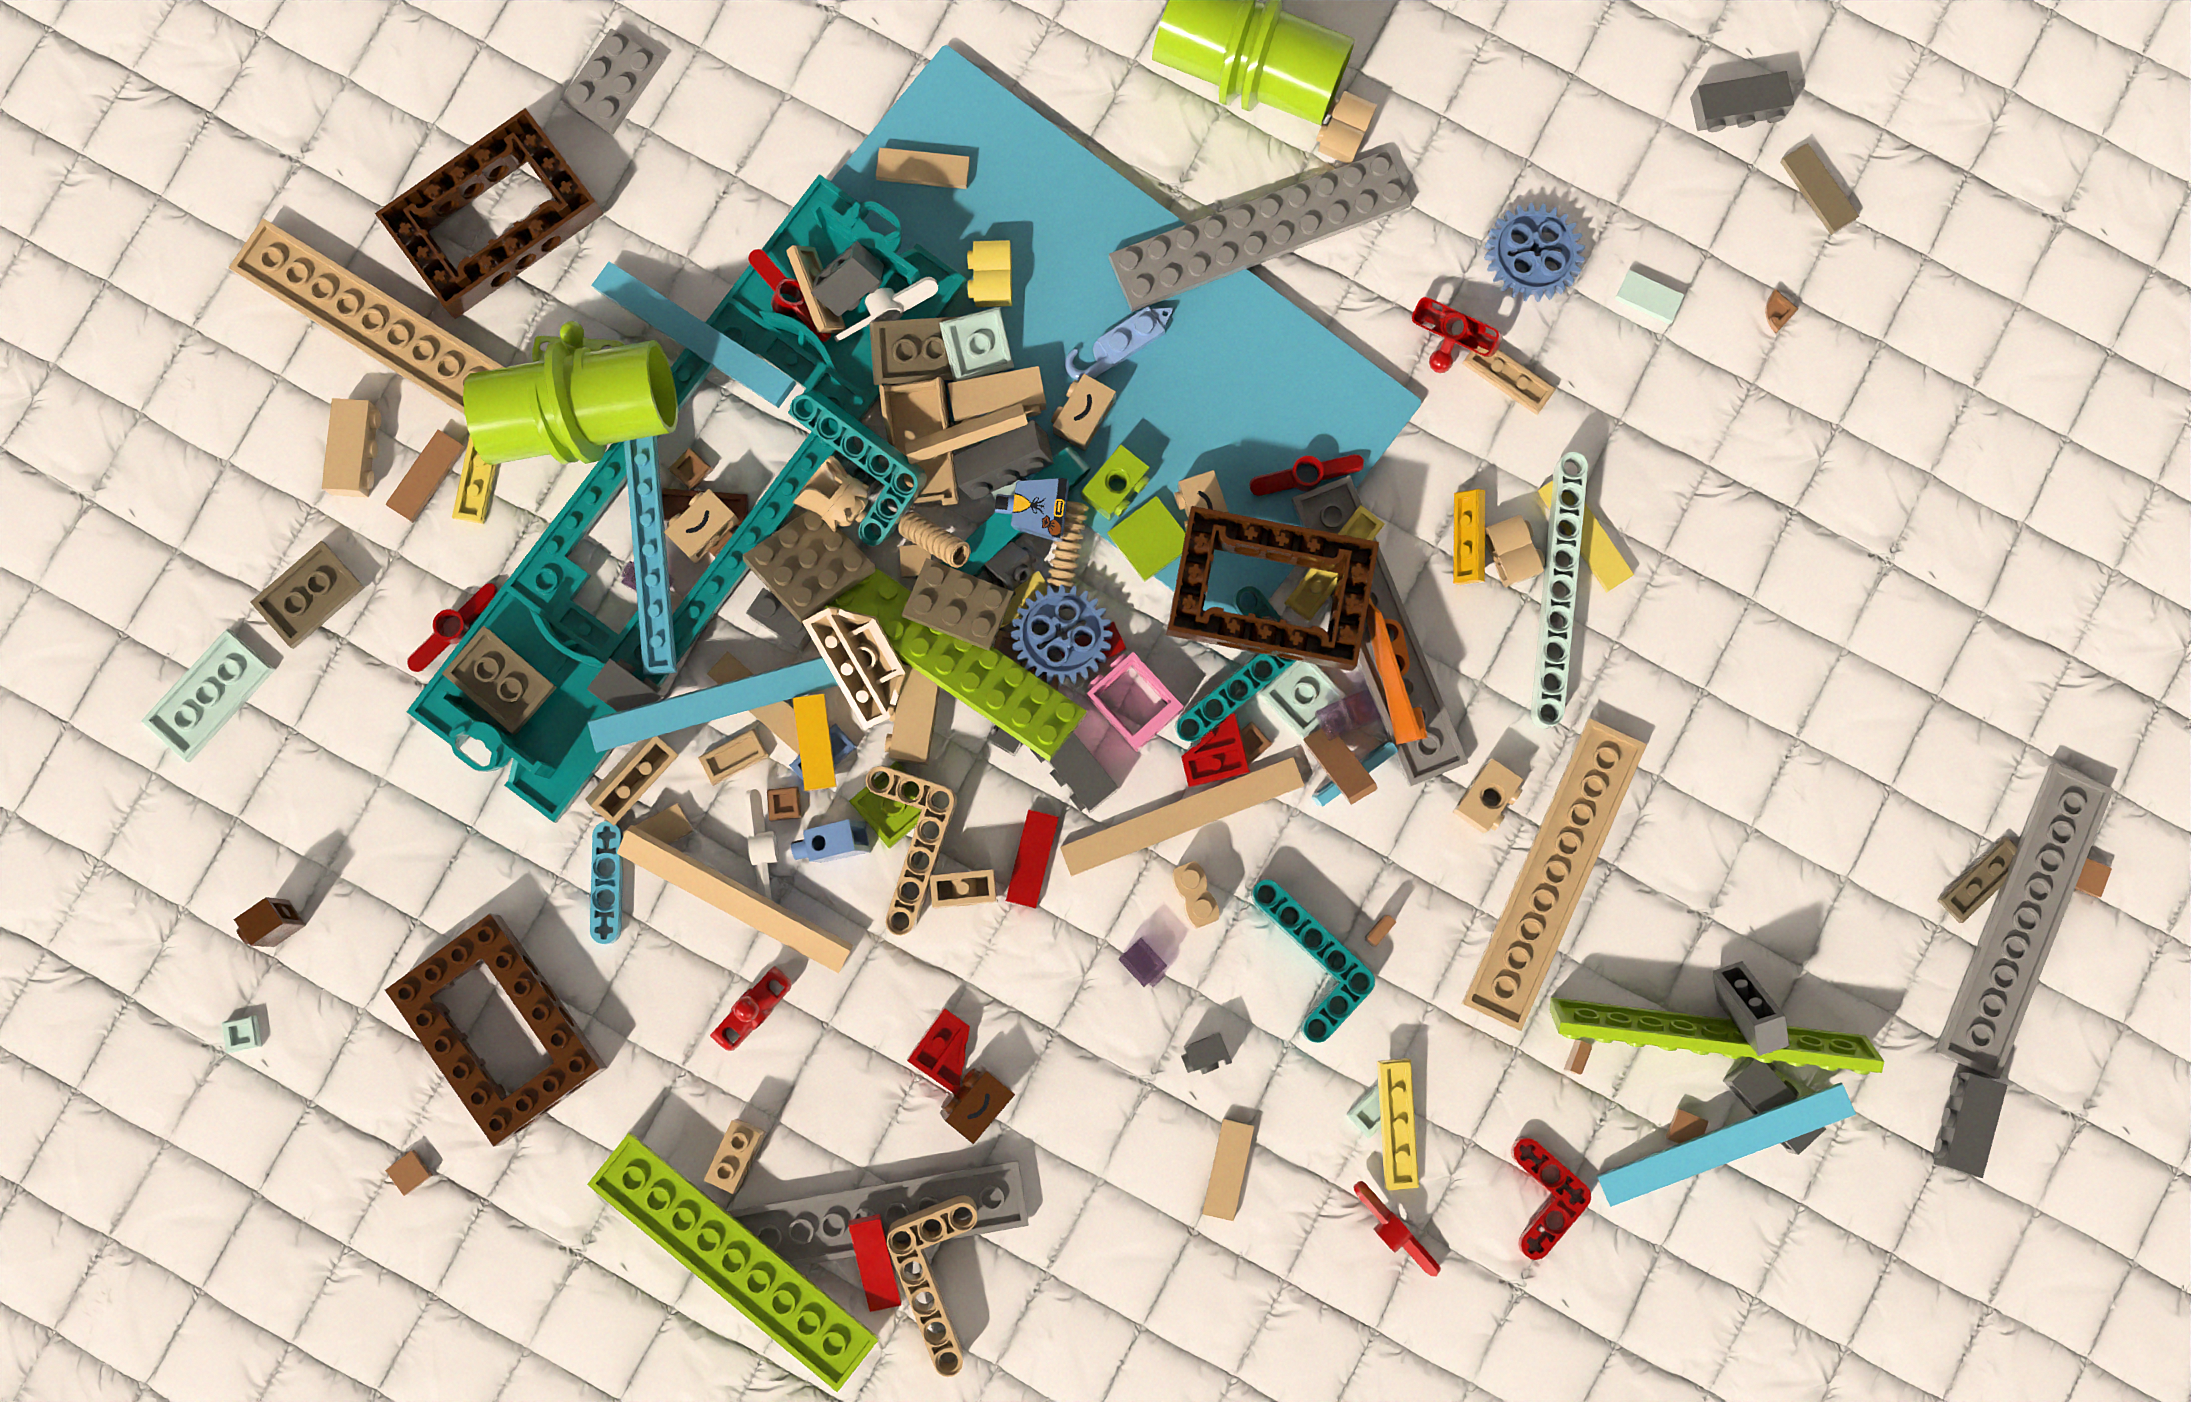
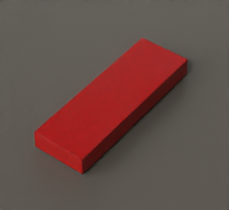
[1005,809,1059,909]
[848,1214,902,1312]

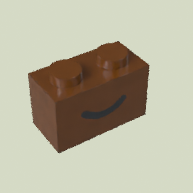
[233,897,306,947]
[940,1064,1015,1144]

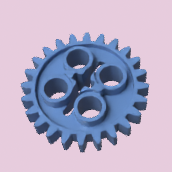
[1484,203,1585,302]
[1011,585,1112,686]

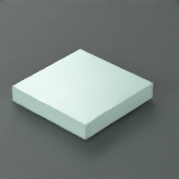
[939,307,1014,382]
[1259,661,1348,740]

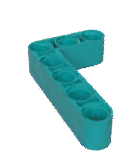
[790,390,927,546]
[1174,586,1296,742]
[1251,879,1375,1043]

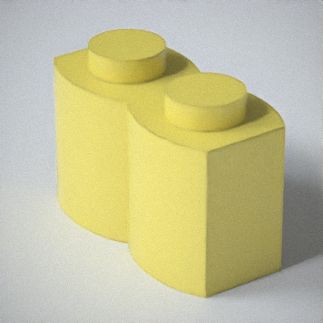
[967,240,1012,307]

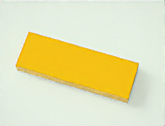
[1453,488,1485,585]
[793,693,837,792]

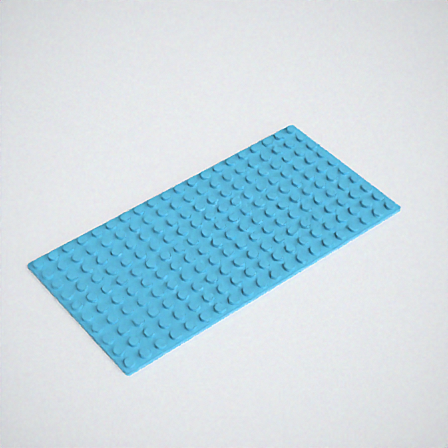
[830,45,1421,614]

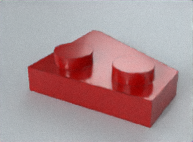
[1181,713,1250,788]
[906,1007,970,1094]

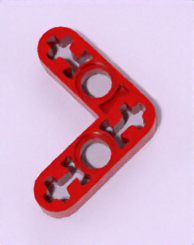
[1511,1137,1591,1260]

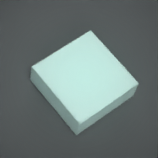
[222,1015,262,1053]

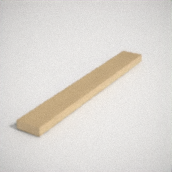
[1060,757,1305,877]
[617,825,854,973]

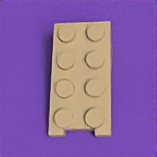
[879,377,959,511]

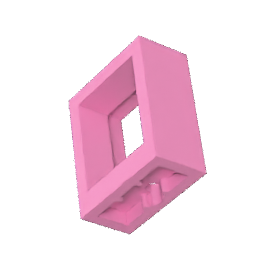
[1087,652,1184,752]

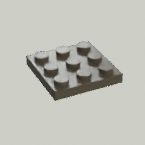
[742,510,875,624]

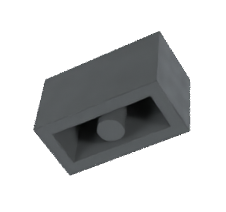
[811,241,884,317]
[746,588,812,652]
[587,658,664,712]

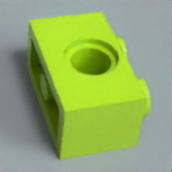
[1081,444,1150,521]

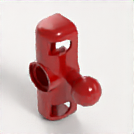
[1412,297,1502,374]
[710,966,792,1051]

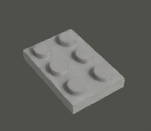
[561,28,663,135]

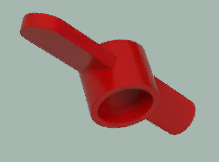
[748,249,831,342]
[1249,454,1364,496]
[407,583,499,672]
[1353,1181,1441,1277]

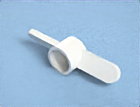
[834,277,938,342]
[745,789,779,901]

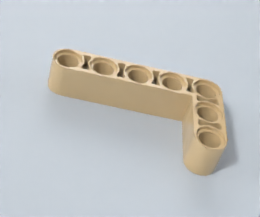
[866,766,957,936]
[887,1195,977,1377]

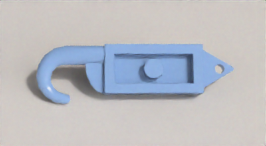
[1065,306,1173,381]

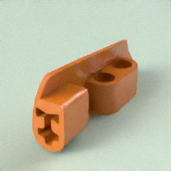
[1366,597,1428,745]

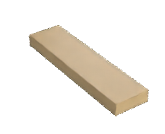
[905,403,1028,464]
[707,651,800,755]

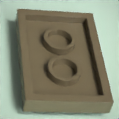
[869,316,962,385]
[250,540,365,649]
[902,558,1013,651]
[442,626,557,735]

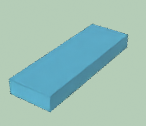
[1311,742,1398,807]

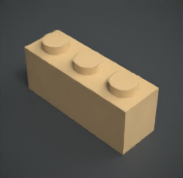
[947,366,1047,425]
[322,398,381,498]
[885,665,940,766]
[585,736,679,826]

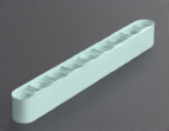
[1531,452,1588,729]

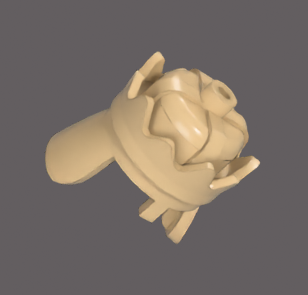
[792,456,869,533]

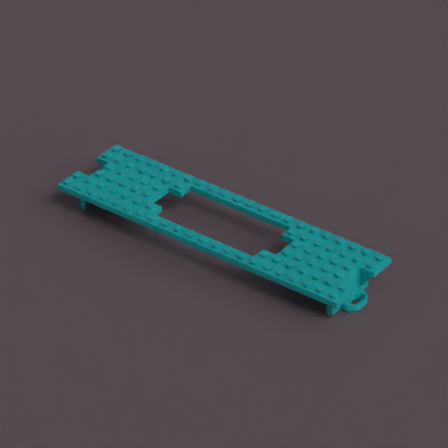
[406,174,967,823]

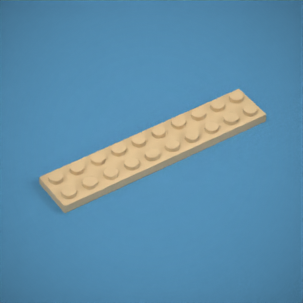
[228,218,504,415]
[1461,718,1647,1031]

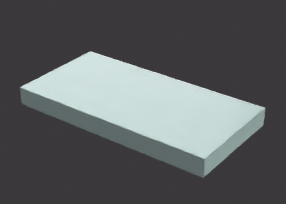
[141,628,275,763]

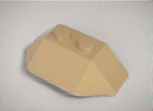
[802,606,907,730]

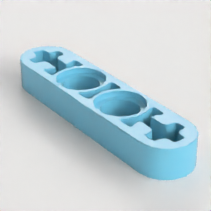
[590,821,623,945]

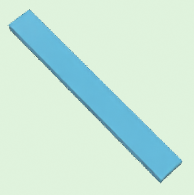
[591,261,797,408]
[624,435,677,676]
[587,656,839,753]
[1597,1082,1856,1207]

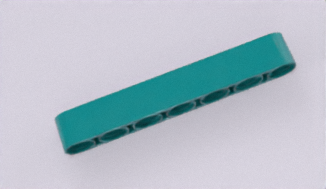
[941,446,1091,577]

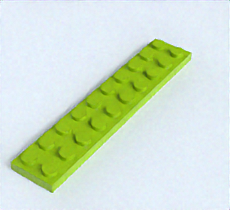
[825,567,1087,762]
[1549,997,1885,1075]
[587,1132,880,1393]

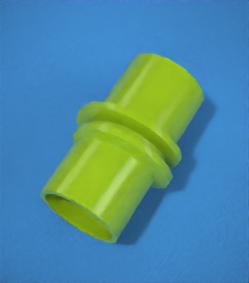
[1152,0,1355,126]
[463,340,678,465]

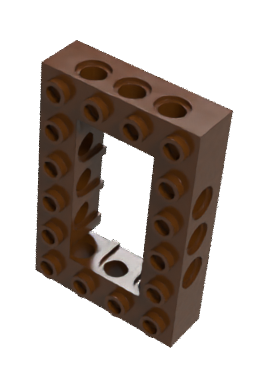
[375,108,603,319]
[1166,506,1379,671]
[385,913,608,1147]

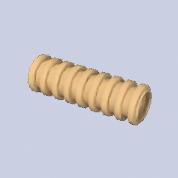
[1047,501,1089,588]
[898,512,971,568]

